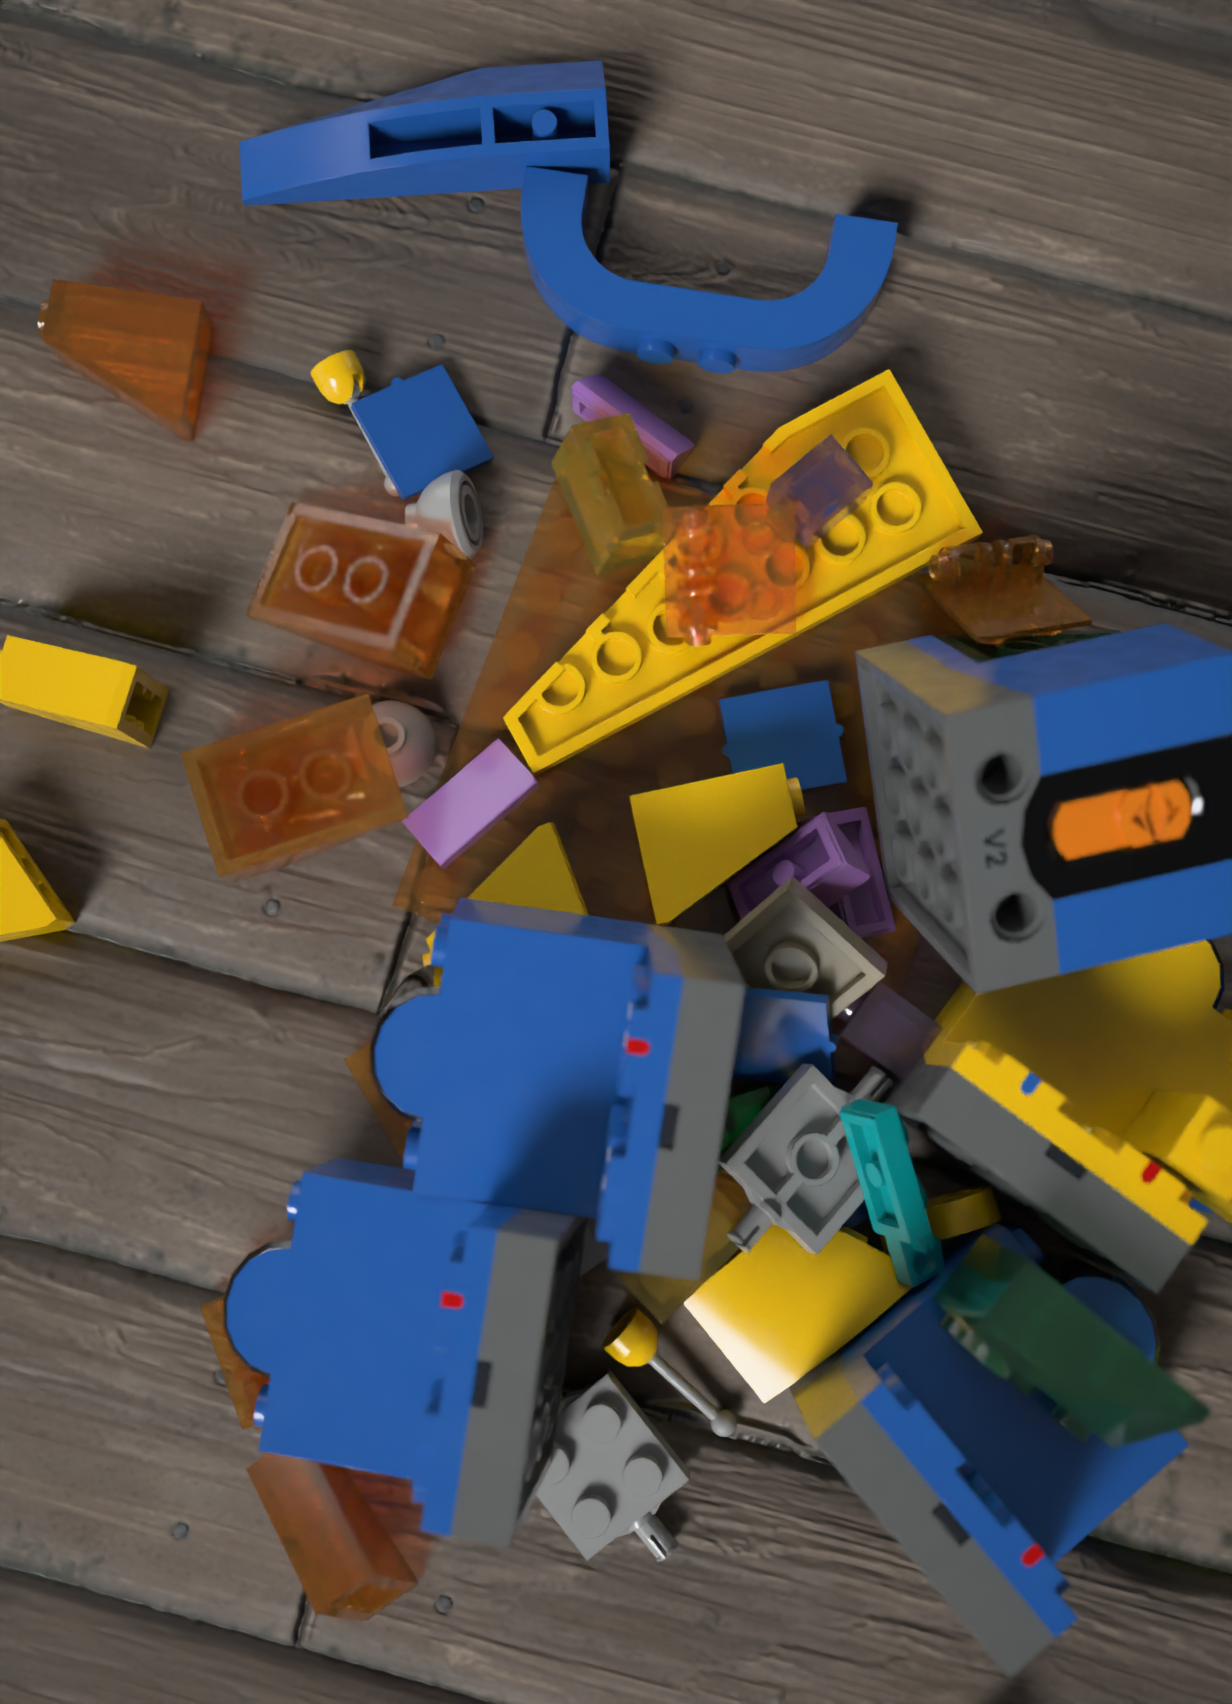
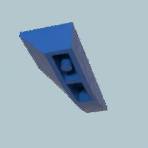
[239,61,610,206]

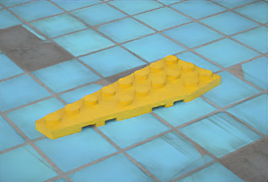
[503,369,983,777]

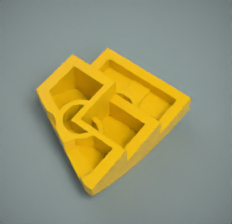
[681,1224,912,1403]

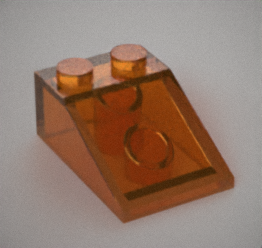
[245,502,477,680]
[180,694,409,884]

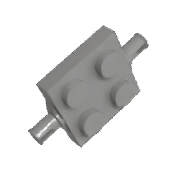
[717,1064,893,1255]
[536,1369,690,1562]

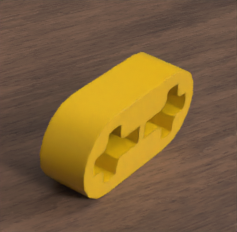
[878,1185,1002,1252]

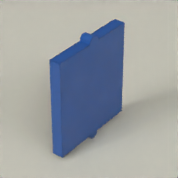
[351,364,494,502]
[719,680,847,791]
[731,988,839,1086]

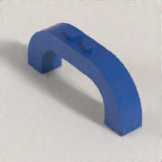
[521,166,898,374]

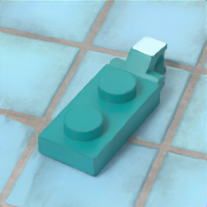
[839,1099,945,1287]

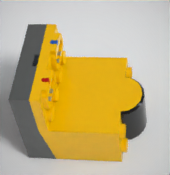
[878,939,1232,1293]

